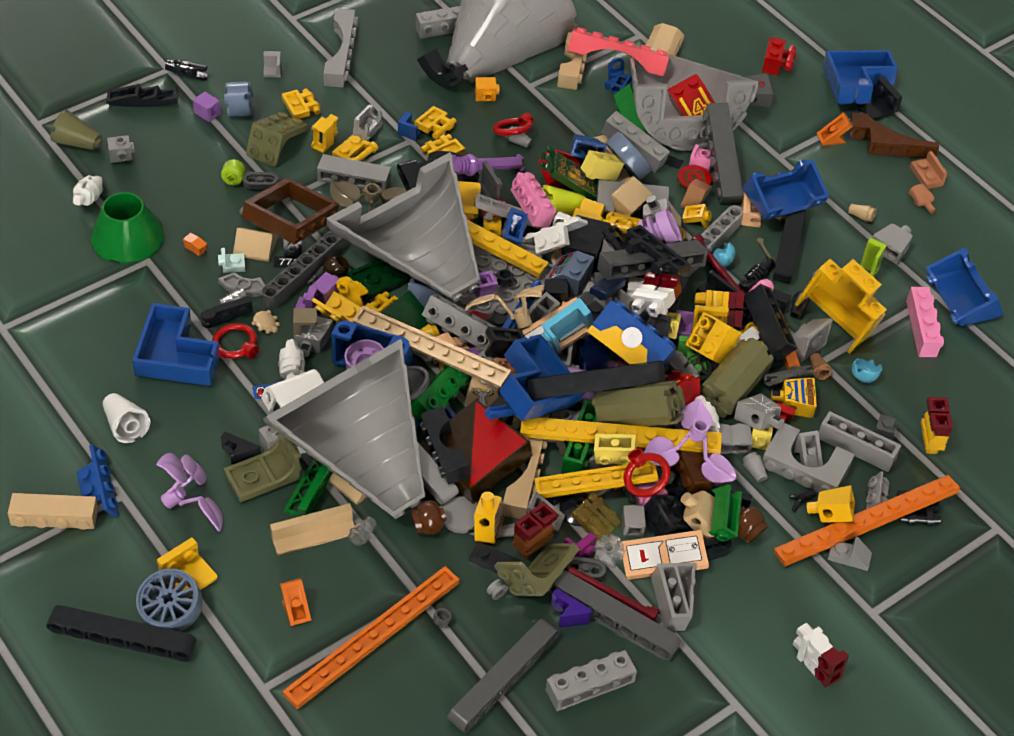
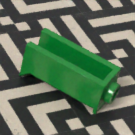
[709,484,742,541]

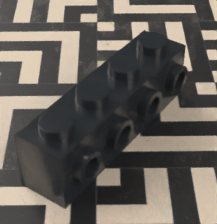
[744,284,798,361]

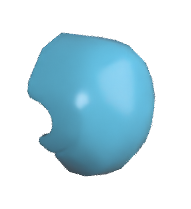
[709,242,736,268]
[851,359,882,383]

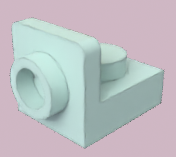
[218,248,245,273]

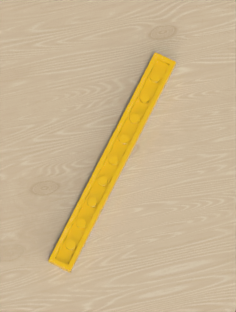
[520,417,722,454]

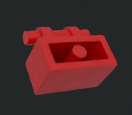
[762,37,797,76]

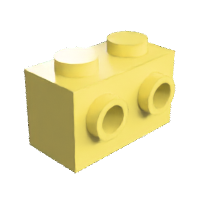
[580,150,625,181]
[594,434,637,465]

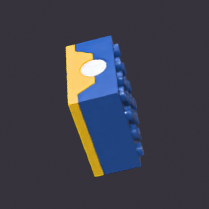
[587,300,677,369]

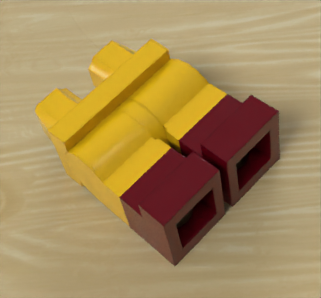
[694,290,744,330]
[921,397,953,454]

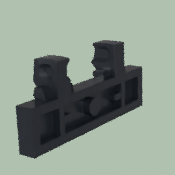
[625,225,691,276]

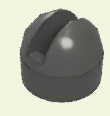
[433,608,451,627]

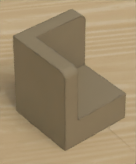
[293,308,317,335]

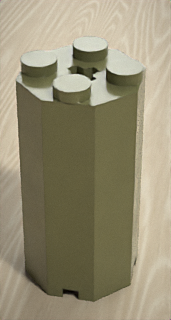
[700,338,774,418]
[592,381,685,426]

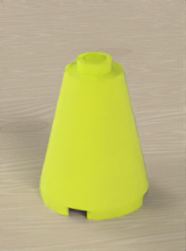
[542,185,585,219]

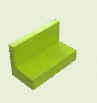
[861,238,887,277]

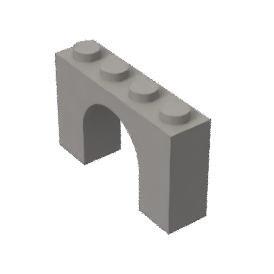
[597,180,669,219]
[762,423,855,492]

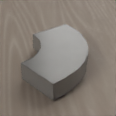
[218,272,266,297]

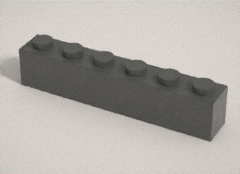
[703,103,744,205]
[597,240,708,280]

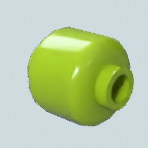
[221,159,246,186]

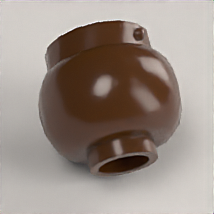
[411,500,447,535]
[738,506,768,543]

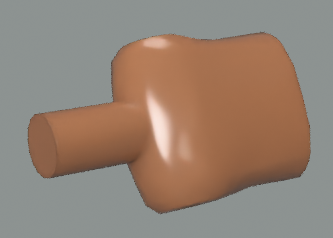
[908,184,936,214]

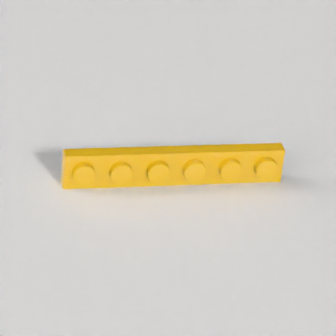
[467,220,549,278]
[534,461,658,498]

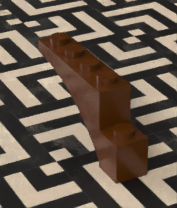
[849,113,939,159]

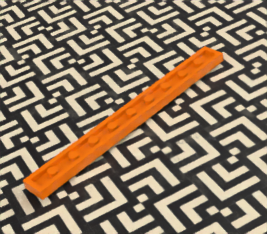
[774,475,960,567]
[283,566,459,710]

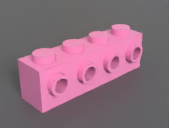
[511,172,557,228]
[906,287,944,357]

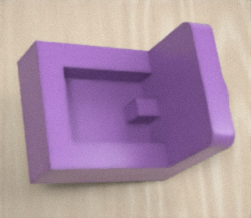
[676,310,694,339]

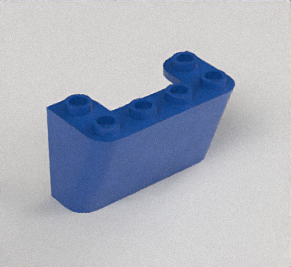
[742,160,830,220]
[331,321,415,367]

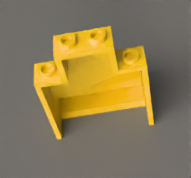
[795,259,887,354]

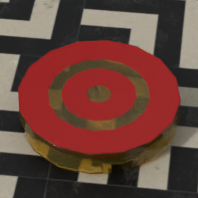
[677,165,712,192]

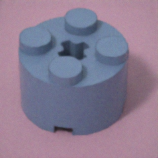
[224,81,254,117]

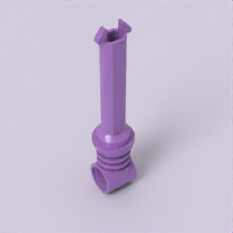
[452,154,526,176]

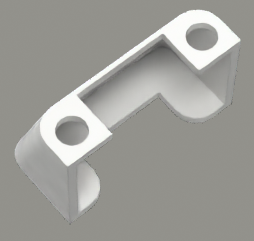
[261,369,324,454]

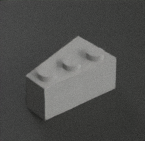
[651,563,697,631]

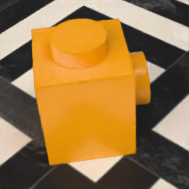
[475,77,499,101]

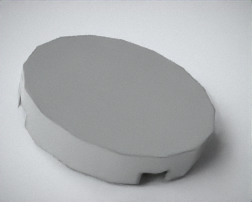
[443,496,478,534]

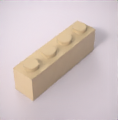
[8,493,98,530]

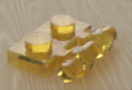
[571,492,621,544]

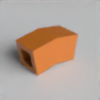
[183,233,207,256]

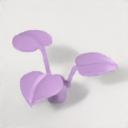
[644,399,736,483]
[156,453,223,532]

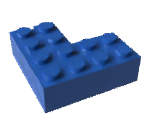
[823,50,898,105]
[132,303,220,386]
[499,334,586,421]

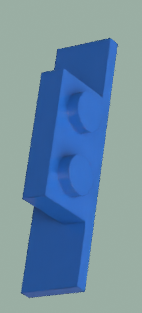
[76,444,119,518]

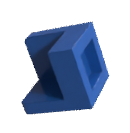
[398,112,423,141]

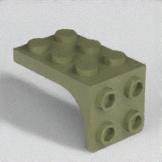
[246,112,308,166]
[223,432,302,503]
[494,543,579,596]

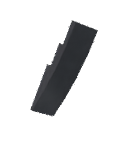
[106,84,179,107]

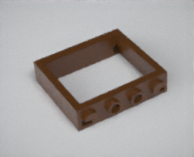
[242,177,339,245]

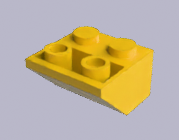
[685,312,742,364]

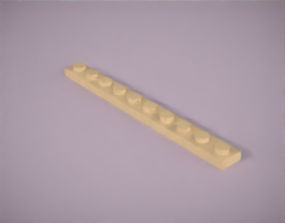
[353,306,514,389]

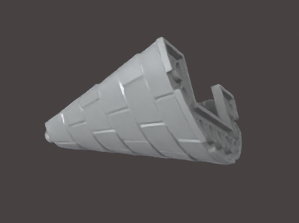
[446,0,578,83]
[629,53,759,151]
[327,152,481,303]
[262,339,425,519]

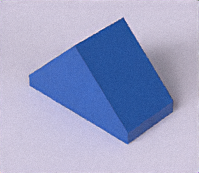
[501,208,528,244]

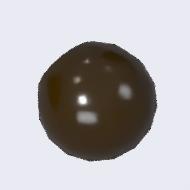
[323,255,349,278]

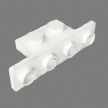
[521,216,588,255]

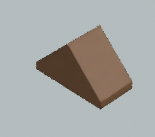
[680,179,712,209]

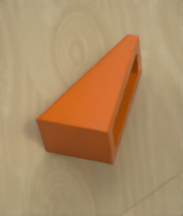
[782,351,800,369]

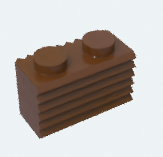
[674,452,715,494]

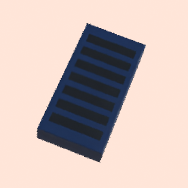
[590,277,626,300]

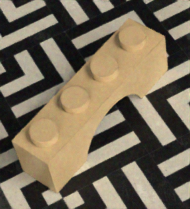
[557,32,587,90]

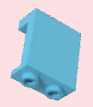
[542,298,594,352]

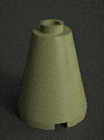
[50,109,102,150]

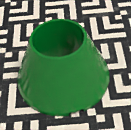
[90,192,165,264]

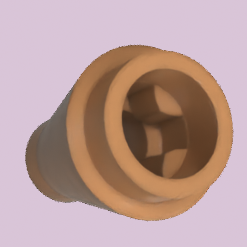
[810,353,831,380]

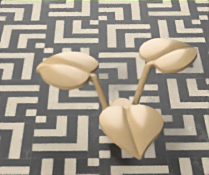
[465,285,545,329]

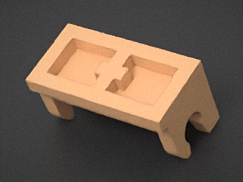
[741,192,761,227]

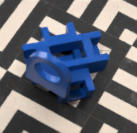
[604,58,633,94]

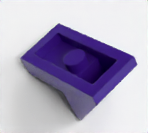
[551,588,592,628]

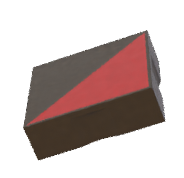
[420,399,532,504]

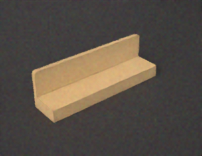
[270,503,357,555]

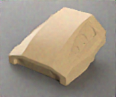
[645,23,685,56]

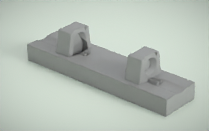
[474,193,541,232]

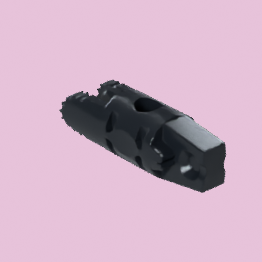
[165,59,208,80]

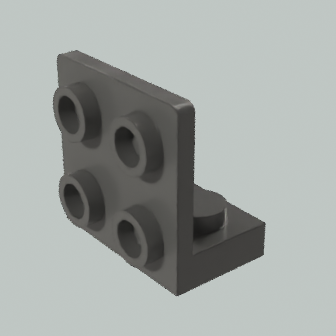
[478,161,502,214]

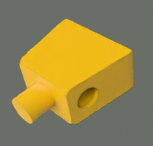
[807,485,855,523]

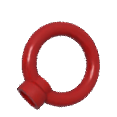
[492,112,533,136]
[212,323,259,359]
[623,448,670,497]

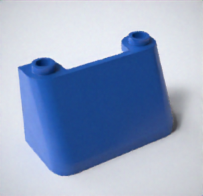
[925,247,1003,326]

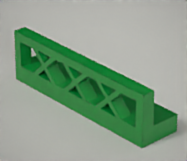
[283,458,333,518]

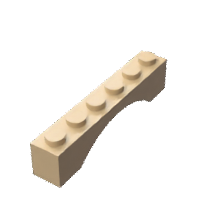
[503,414,550,519]

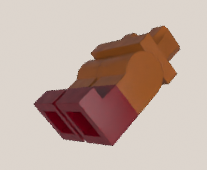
[512,501,558,559]

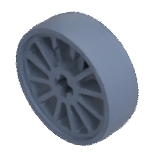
[606,131,652,181]
[136,569,203,632]

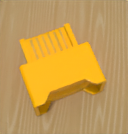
[311,114,338,153]
[572,198,606,221]

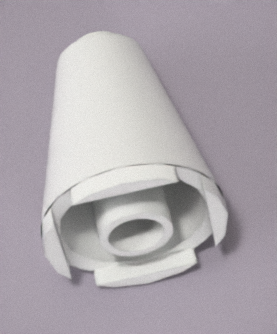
[103,393,151,443]

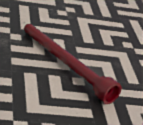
[690,233,745,299]
[566,566,660,621]

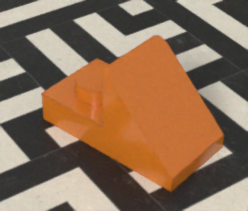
[817,113,853,146]
[280,578,311,626]

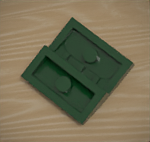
[381,290,429,330]

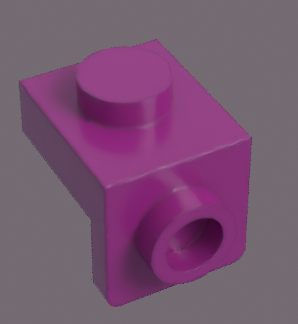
[564,532,596,557]

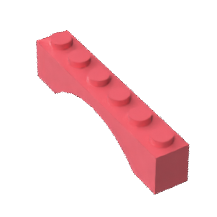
[568,27,669,77]

